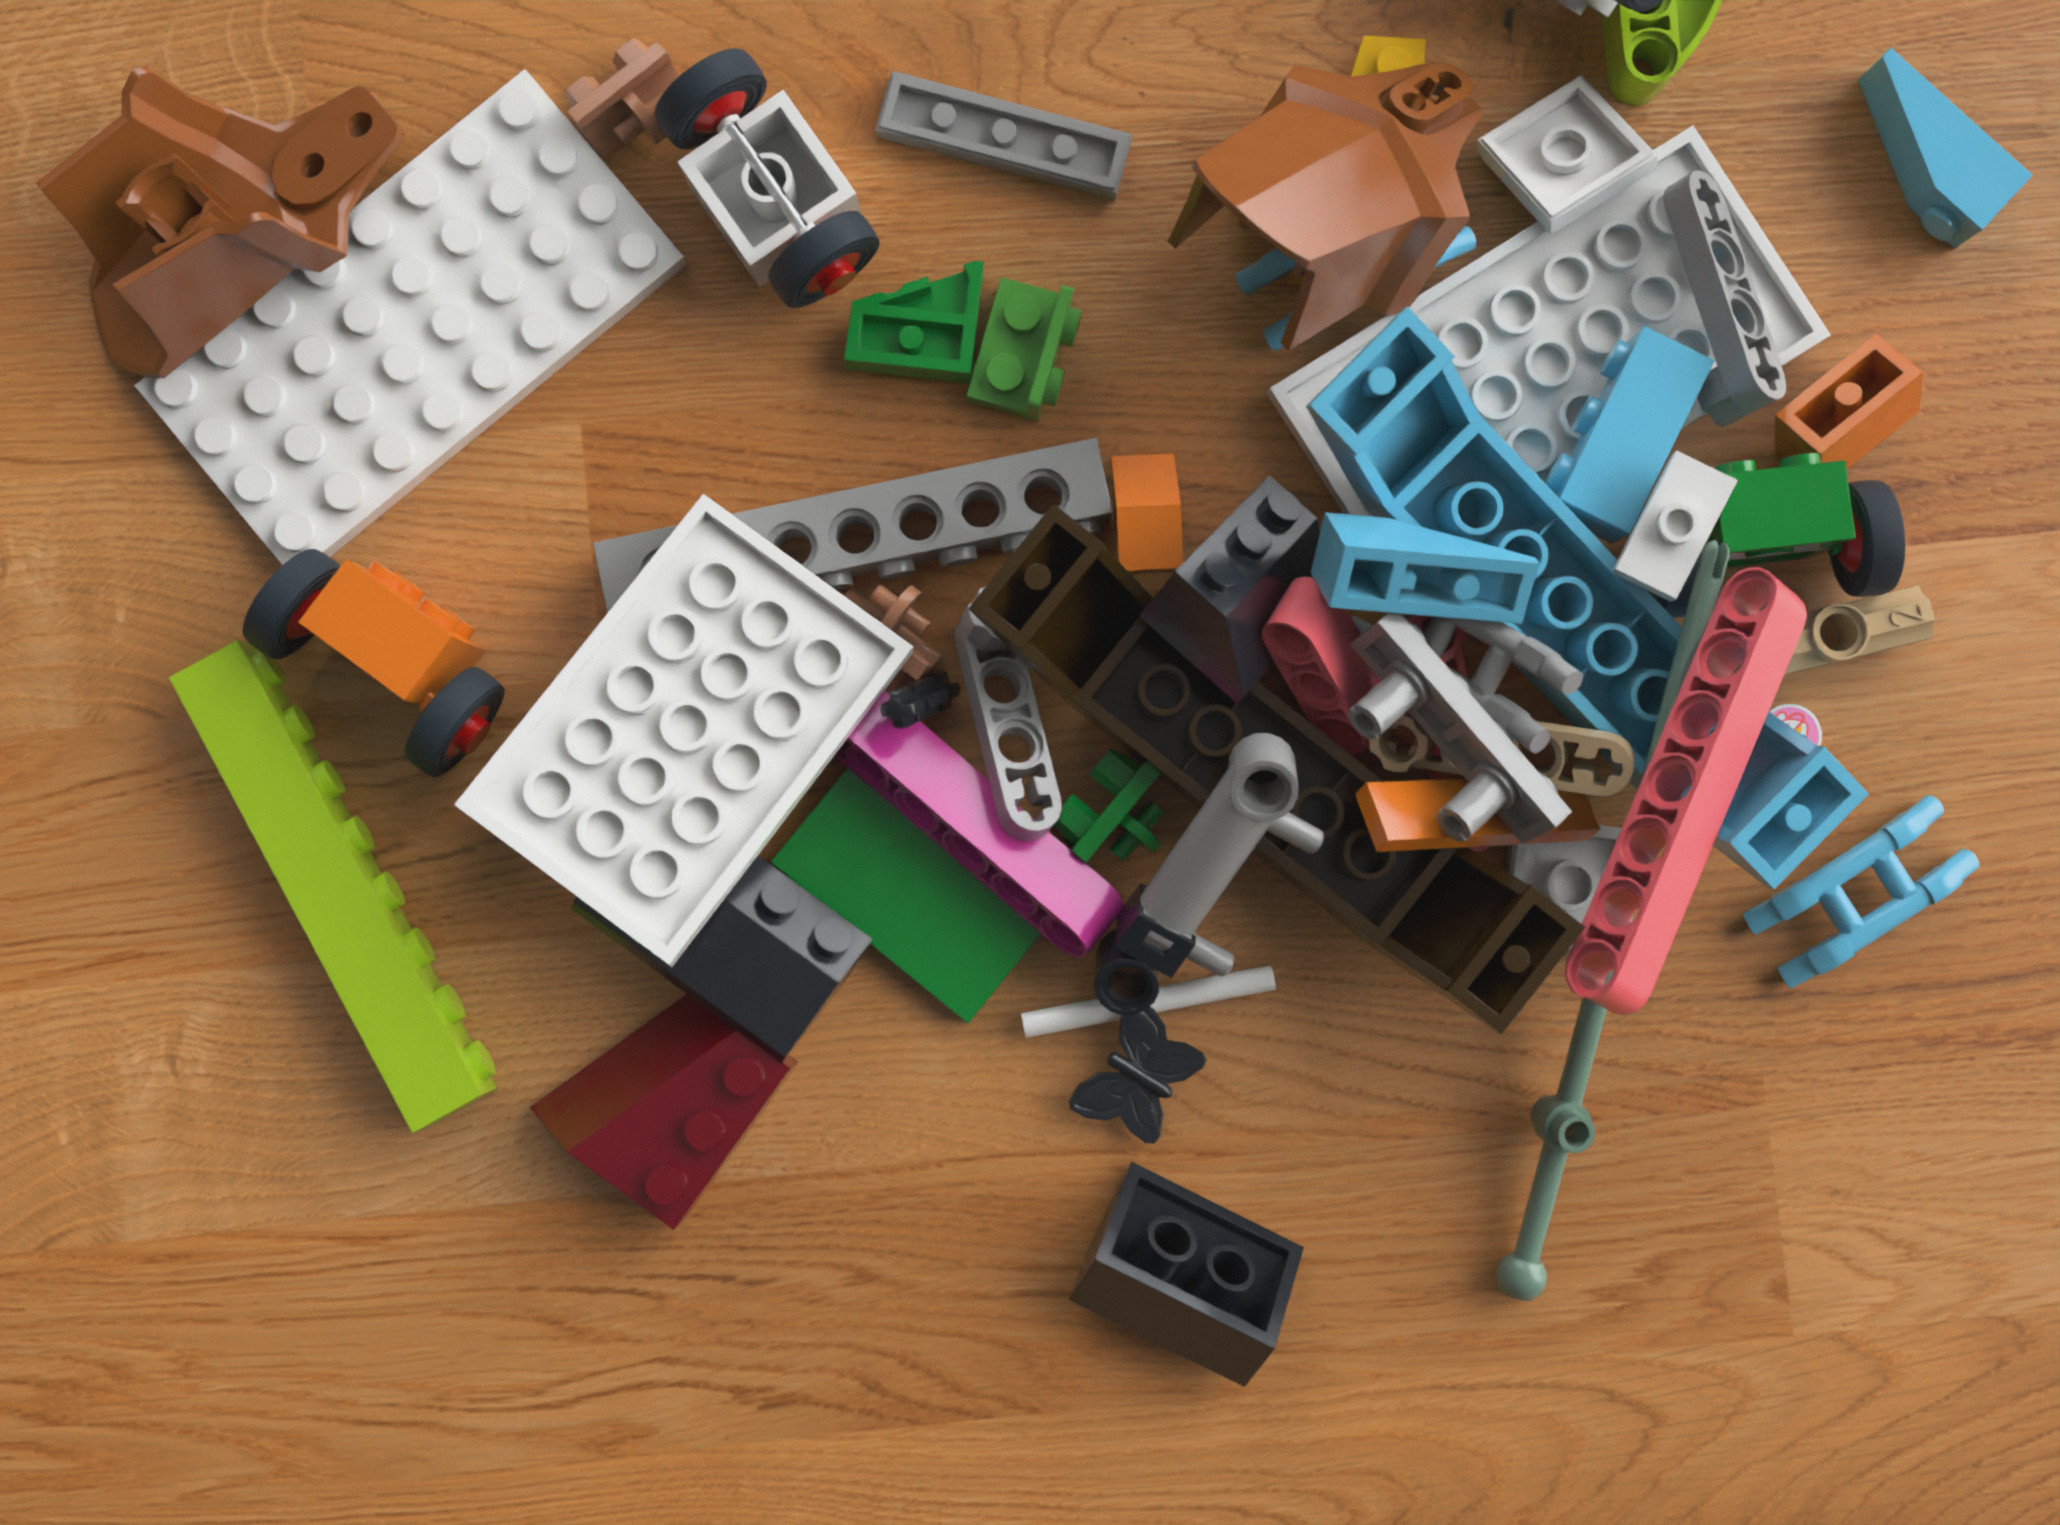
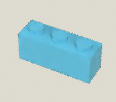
[1545,326,1715,544]

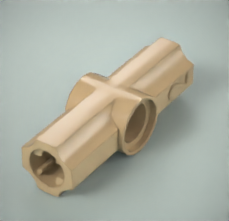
[1734,585,1935,675]

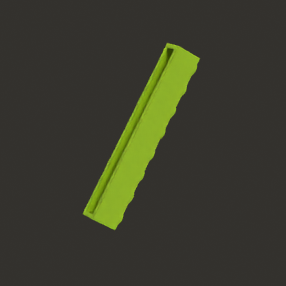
[169,640,497,1133]

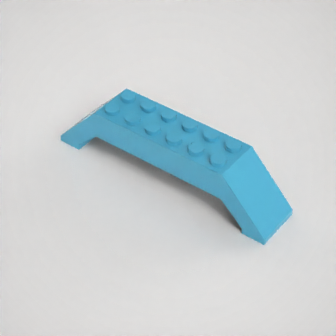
[1306,306,1869,889]

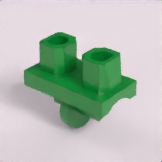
[1054,748,1164,863]

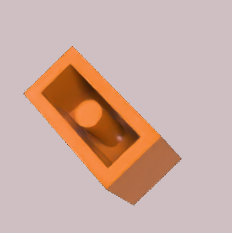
[1775,333,1923,469]

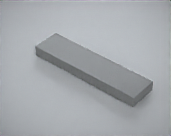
[875,71,1133,200]

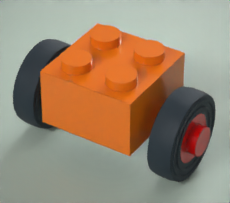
[243,549,505,777]

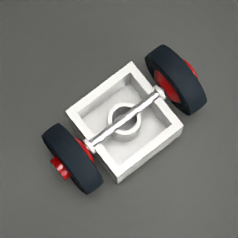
[655,48,880,308]

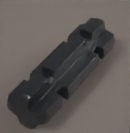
[881,671,960,729]

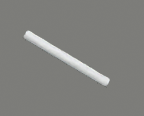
[1021,965,1276,1038]

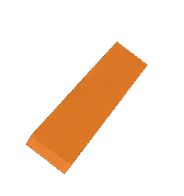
[1355,775,1600,852]

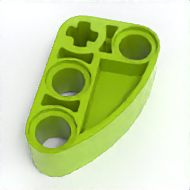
[1601,0,1722,106]

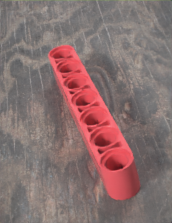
[1564,567,1807,1015]

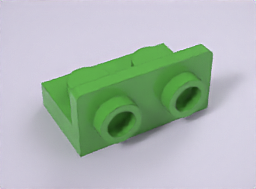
[967,277,1082,422]

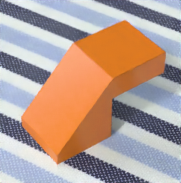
[1111,454,1184,574]

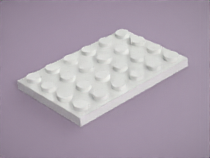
[454,494,913,967]

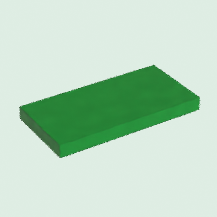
[771,768,1041,1023]

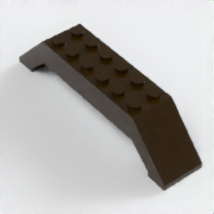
[969,503,1586,1034]

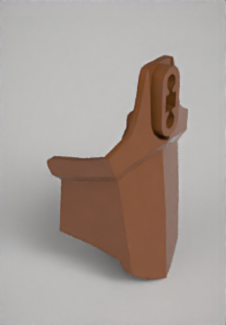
[1167,62,1482,351]
[36,66,404,378]

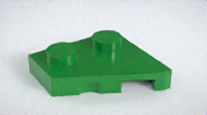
[844,261,984,383]

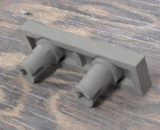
[1348,612,1572,844]

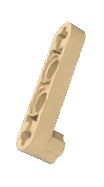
[1369,711,1636,796]

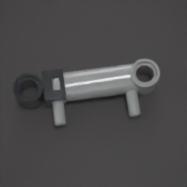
[1094,733,1324,1015]

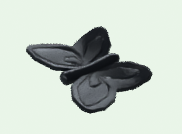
[1068,1007,1207,1144]

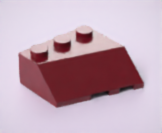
[530,994,798,1230]

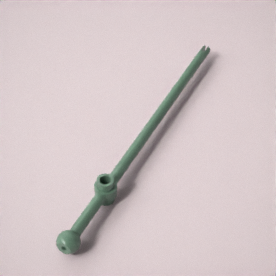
[1496,540,1730,1301]

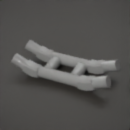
[1352,616,1583,753]

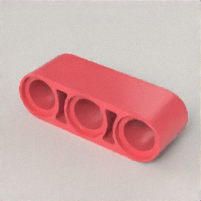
[1261,576,1381,756]

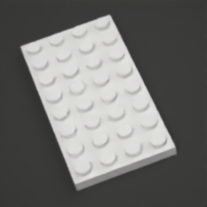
[134,69,687,565]
[1267,125,1831,516]

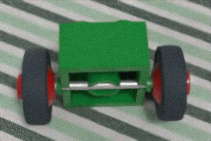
[1637,453,1905,618]

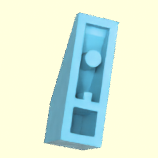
[1858,48,2033,248]
[1311,512,1539,624]

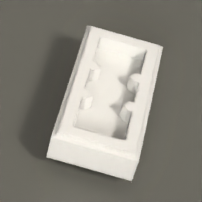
[1611,451,1738,602]

